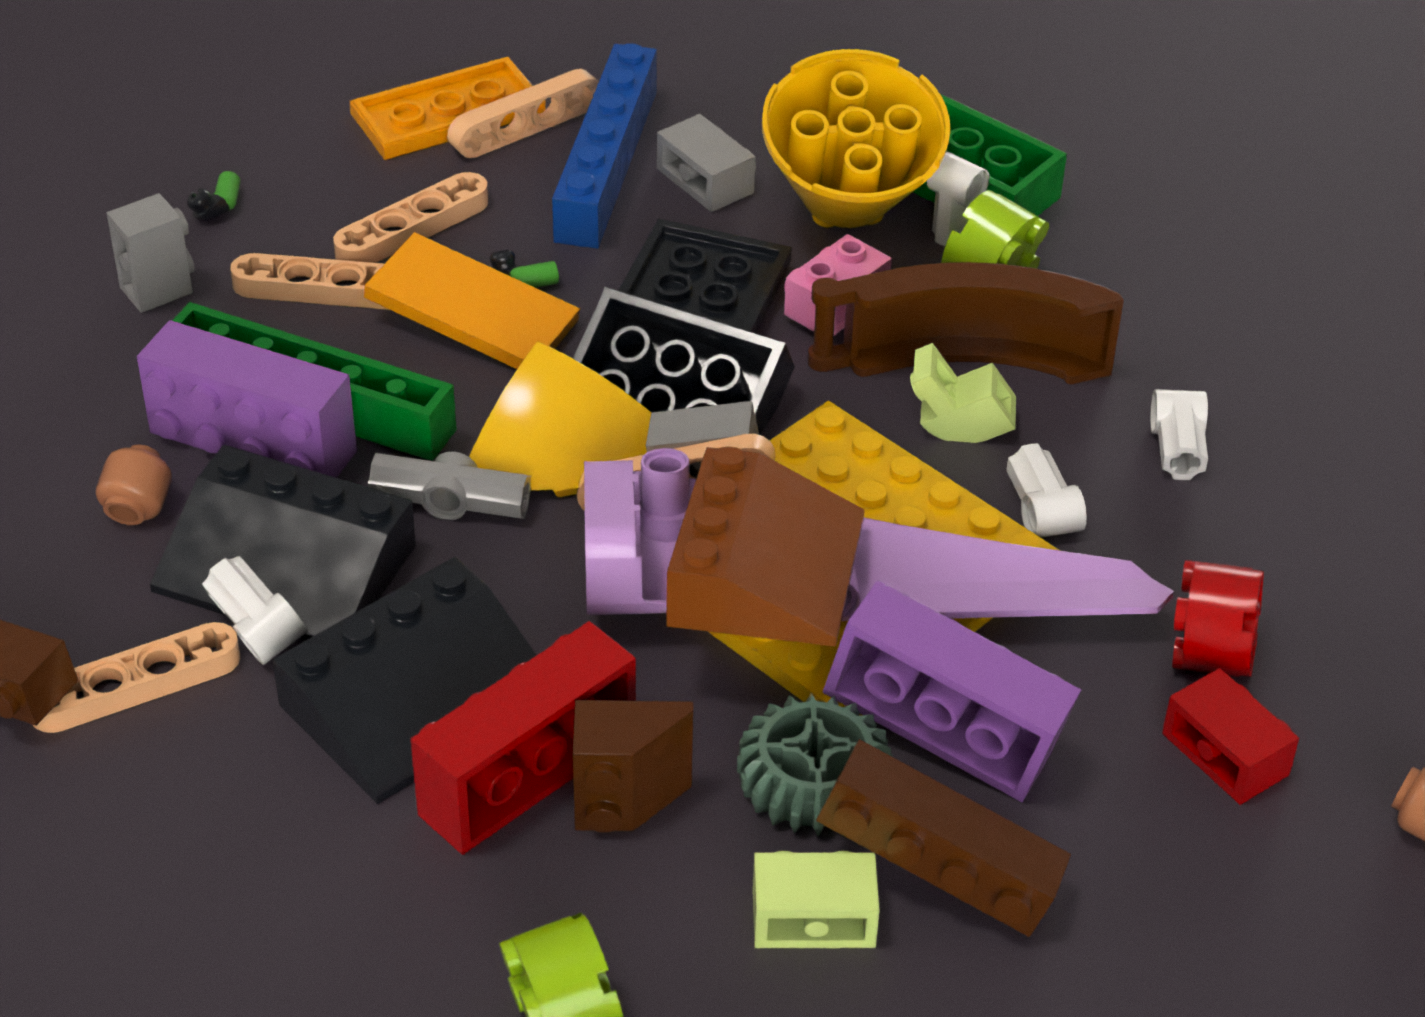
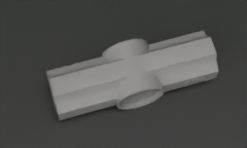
[368,452,531,520]

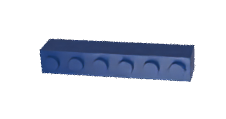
[552,43,657,249]

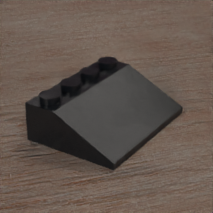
[573,287,795,435]
[150,444,416,641]
[272,557,537,804]

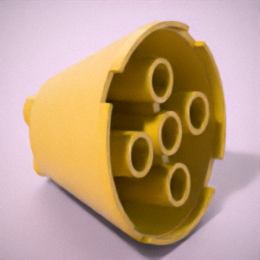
[762,49,950,228]

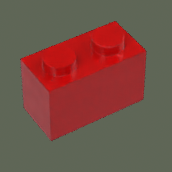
[1162,668,1299,805]

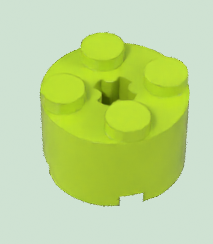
[942,190,1049,269]
[499,912,623,1017]

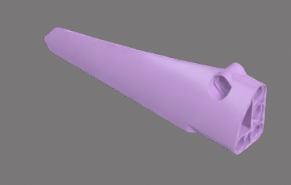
[584,448,1174,621]

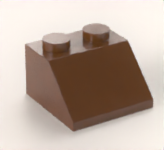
[573,700,693,832]

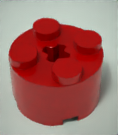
[1172,560,1264,677]

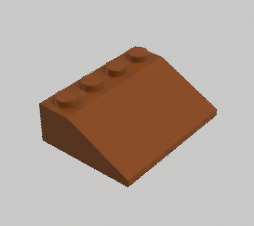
[666,446,865,647]

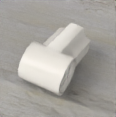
[927,151,989,246]
[1150,389,1208,480]
[1006,443,1087,538]
[202,556,308,665]

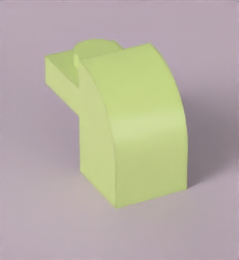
[910,343,1016,443]

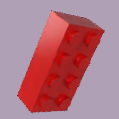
[411,621,636,855]

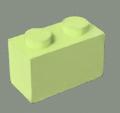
[753,851,880,948]

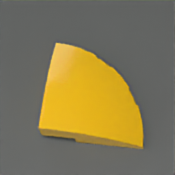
[469,341,651,497]

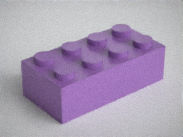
[137,320,357,478]
[822,580,1081,803]

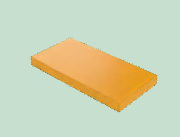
[349,57,546,160]
[364,232,580,369]

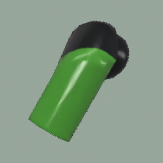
[187,171,241,221]
[490,250,559,288]

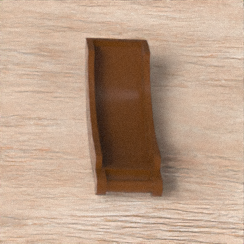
[807,262,1124,385]

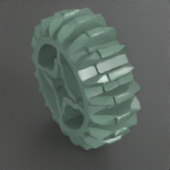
[737,692,893,836]

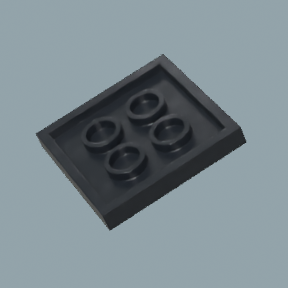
[618,218,792,334]

